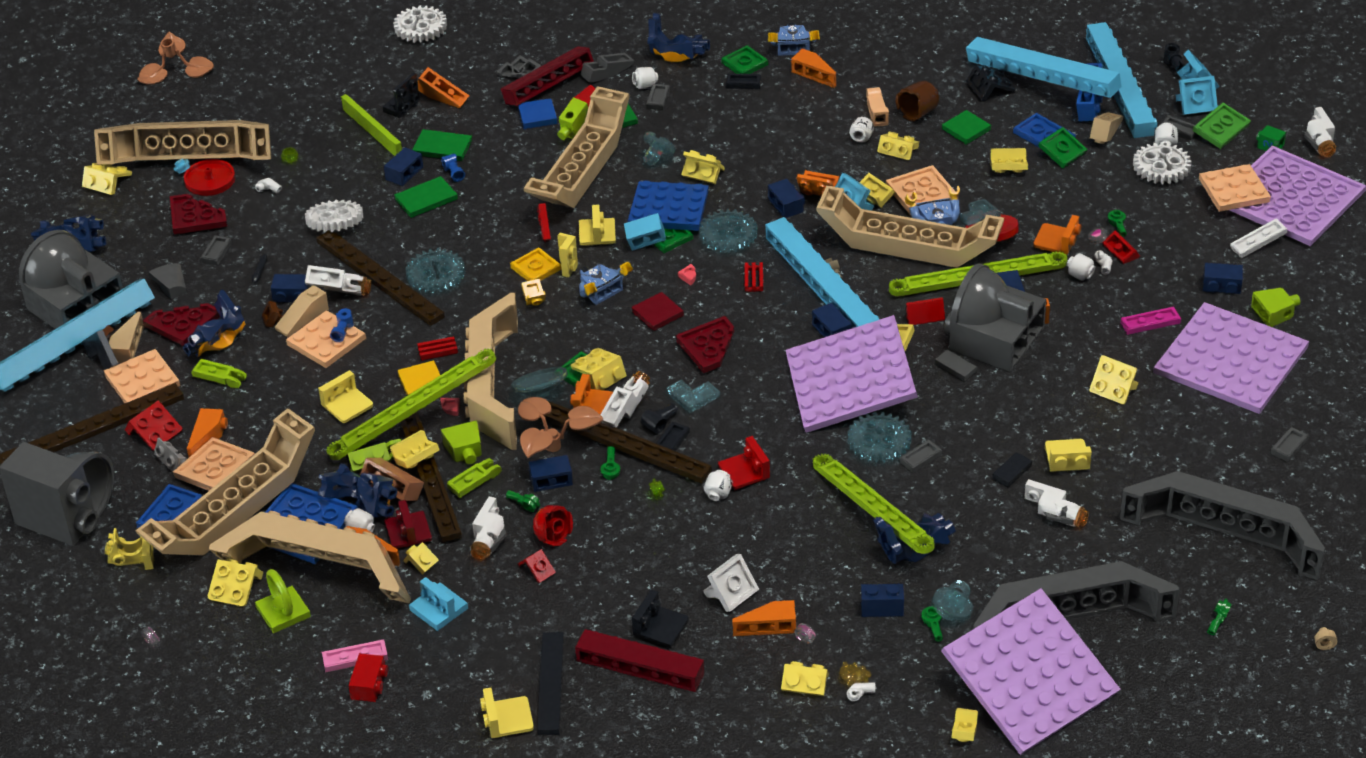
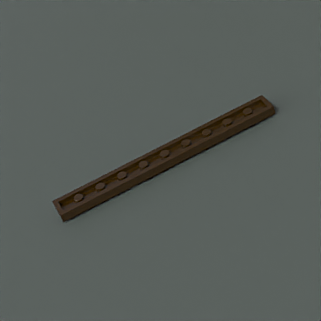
[316,230,445,326]
[0,383,184,465]
[539,401,712,484]
[400,412,462,543]

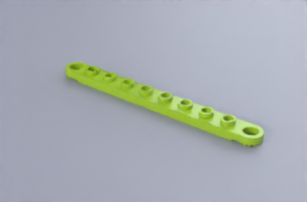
[889,251,1067,296]
[326,348,496,460]
[813,454,935,554]

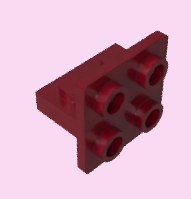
[385,500,432,549]

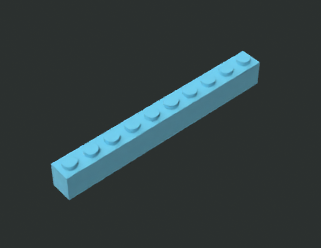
[1086,22,1157,138]
[966,37,1122,98]
[765,217,879,328]
[0,279,155,392]

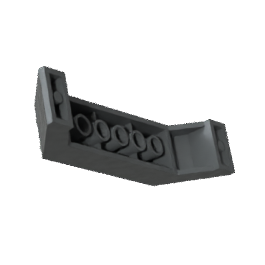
[1120,471,1325,580]
[973,561,1179,629]

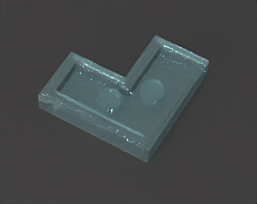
[960,199,1001,226]
[666,380,720,413]

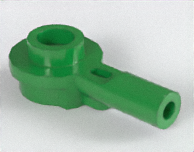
[1108,210,1127,237]
[601,446,620,480]
[506,490,541,512]
[1207,598,1232,636]
[921,606,943,642]

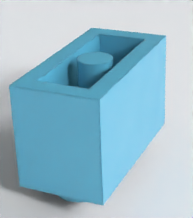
[624,213,666,251]

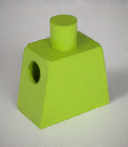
[557,97,588,140]
[1251,288,1301,327]
[441,420,482,464]

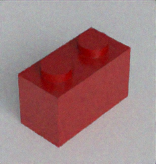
[348,653,388,702]

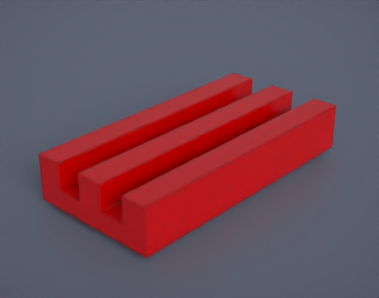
[745,262,763,292]
[417,336,458,360]

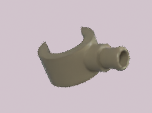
[824,258,842,279]

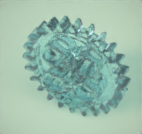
[699,209,758,253]
[406,248,465,293]
[848,412,912,463]

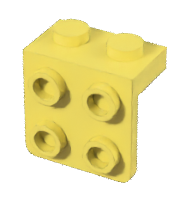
[82,163,132,195]
[571,348,627,390]
[318,370,373,423]
[1045,439,1092,472]
[208,559,263,607]
[480,688,534,738]

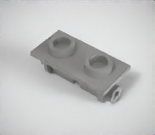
[154,438,187,472]

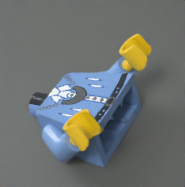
[768,23,820,56]
[905,186,960,225]
[579,262,633,305]

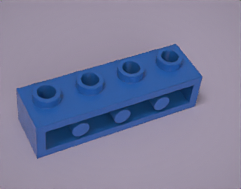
[1076,63,1103,121]

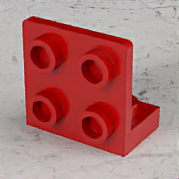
[125,400,183,451]
[718,436,770,490]

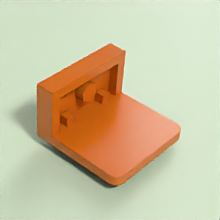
[796,170,839,197]
[1033,215,1081,255]
[570,374,613,414]

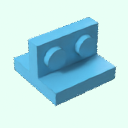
[1177,50,1220,89]
[1175,76,1218,115]
[835,173,874,211]
[409,577,468,631]

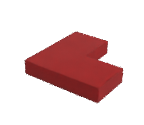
[537,203,551,241]

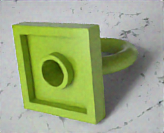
[255,569,311,633]

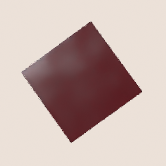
[632,292,684,331]

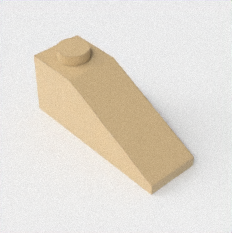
[1090,112,1124,144]
[275,285,329,338]
[109,312,144,363]

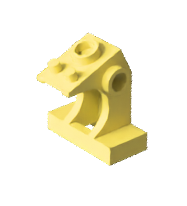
[105,528,154,570]

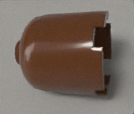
[895,81,939,121]

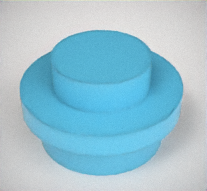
[173,158,190,174]

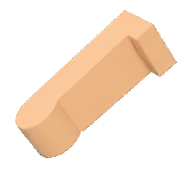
[866,87,889,126]

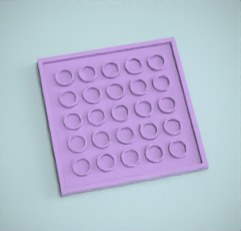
[1230,146,1366,246]
[1153,302,1309,414]
[786,315,918,433]
[941,588,1121,755]

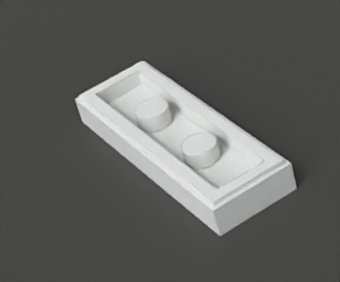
[1230,218,1287,258]

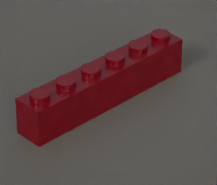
[501,46,594,106]
[575,629,705,692]

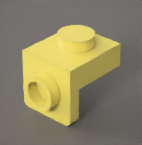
[403,542,439,575]
[952,708,978,742]

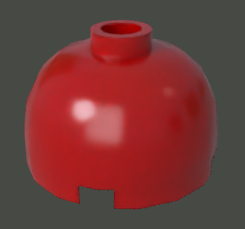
[533,505,573,546]

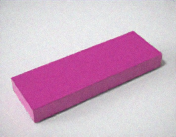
[1121,307,1181,335]

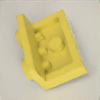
[877,132,919,160]
[990,148,1028,173]
[860,173,895,208]
[558,233,578,278]
[390,430,440,469]
[781,661,829,696]

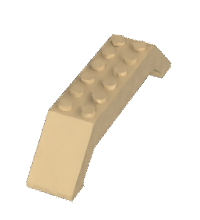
[524,86,629,208]
[94,120,271,165]
[816,186,1004,268]
[464,292,518,450]
[136,408,315,555]
[209,511,411,604]

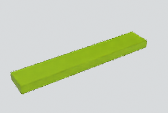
[341,94,402,156]

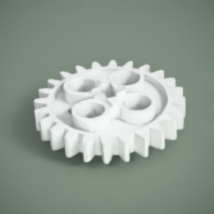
[393,5,447,43]
[1133,142,1192,184]
[305,200,363,232]

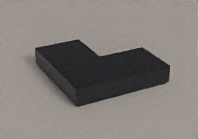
[82,330,118,370]

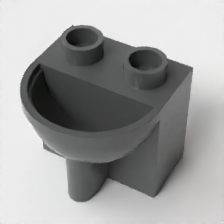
[19,230,123,329]
[944,263,1046,372]
[0,442,114,546]

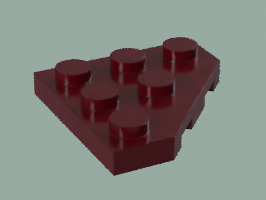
[170,194,227,234]
[142,303,221,346]
[676,316,734,373]

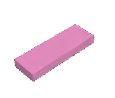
[322,639,388,672]

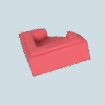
[678,264,696,285]
[440,398,460,416]

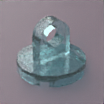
[643,132,676,166]
[931,580,973,622]

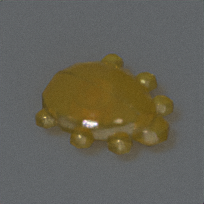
[839,662,871,686]

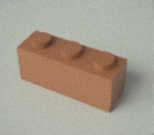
[360,457,424,501]

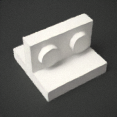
[703,554,759,612]

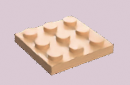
[1199,164,1271,212]
[886,165,958,216]
[286,310,366,368]
[104,349,180,403]
[173,437,255,491]

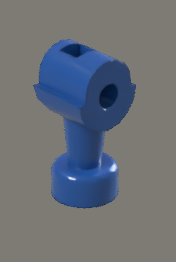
[441,153,465,182]
[330,308,354,342]

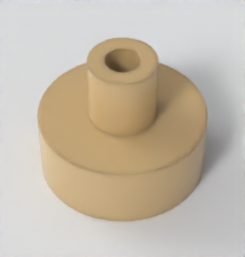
[1314,627,1338,650]

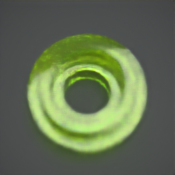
[281,147,299,163]
[649,478,665,498]

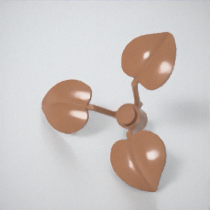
[137,32,214,85]
[518,397,603,458]

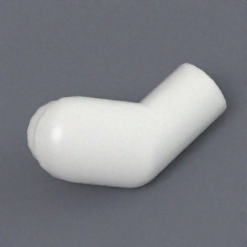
[255,178,282,193]
[1094,250,1112,275]
[847,682,875,701]

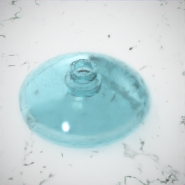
[511,367,568,397]

